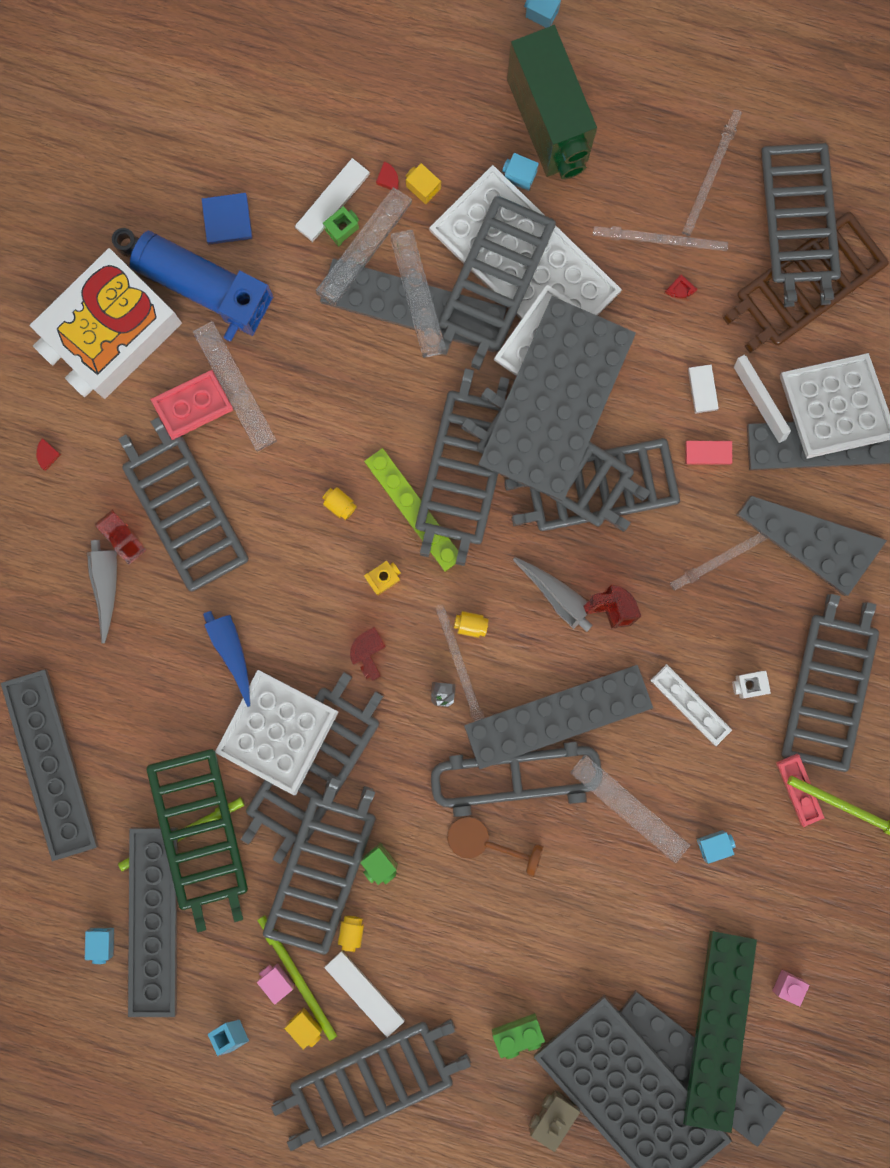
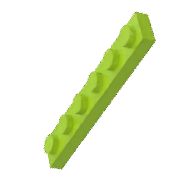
[364,448,458,572]

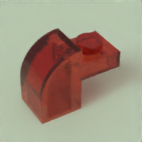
[95,509,146,565]
[584,585,641,628]
[350,627,386,681]

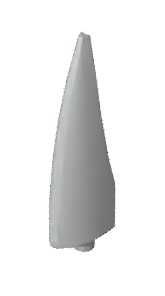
[87,540,117,643]
[513,557,594,632]

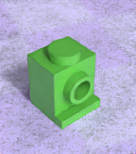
[323,206,359,247]

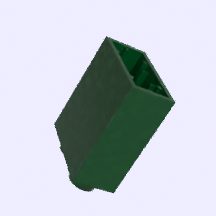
[507,25,597,179]

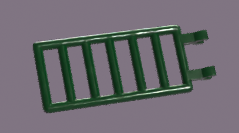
[146,749,248,933]

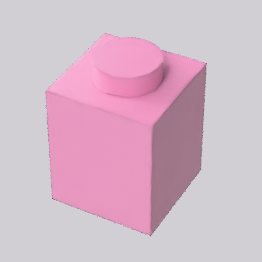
[257,963,295,1005]
[772,970,810,1007]

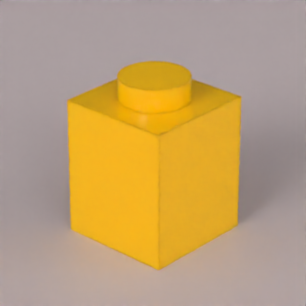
[406,163,441,204]
[284,1008,322,1050]

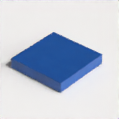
[202,193,253,245]

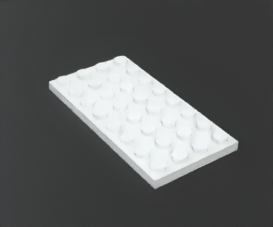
[429,165,622,320]

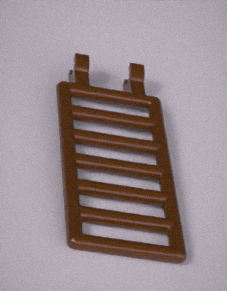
[723,212,889,353]

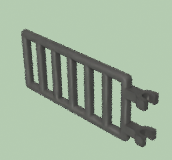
[761,143,841,307]
[438,196,556,370]
[118,417,249,592]
[504,438,680,531]
[782,594,879,772]
[263,774,376,955]

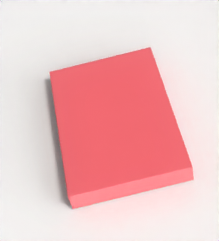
[150,370,233,440]

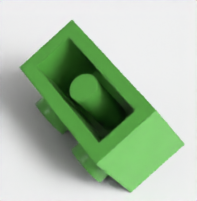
[360,843,398,885]
[492,1013,545,1059]

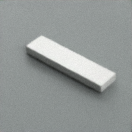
[295,158,370,242]
[734,355,791,443]
[650,664,732,746]
[324,951,405,1037]

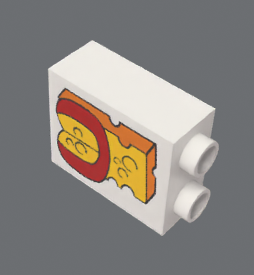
[29,248,182,399]

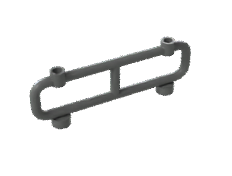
[431,742,602,817]

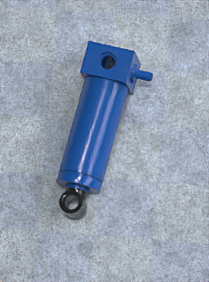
[112,228,274,342]

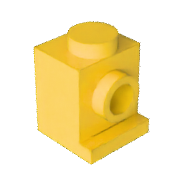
[364,561,401,596]

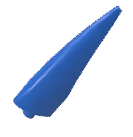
[203,611,250,707]

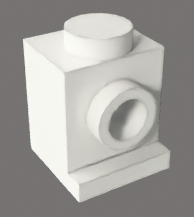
[732,671,771,699]

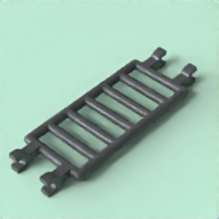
[415,368,509,566]
[461,387,651,532]
[241,672,384,864]
[271,1019,471,1151]

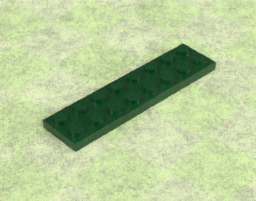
[683,931,757,1133]

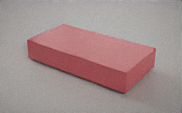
[685,441,732,465]

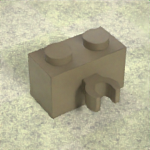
[529,1090,580,1152]

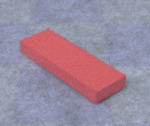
[776,754,824,827]

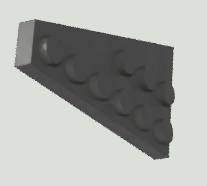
[736,496,887,596]

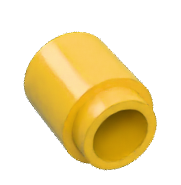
[322,487,357,520]
[454,611,489,638]
[338,916,364,952]

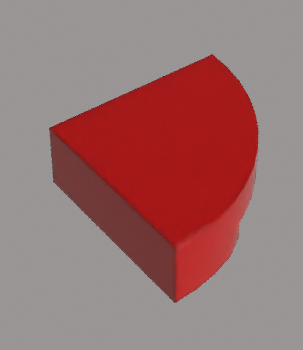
[376,161,399,192]
[665,275,698,298]
[36,438,61,471]

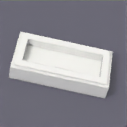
[688,365,719,414]

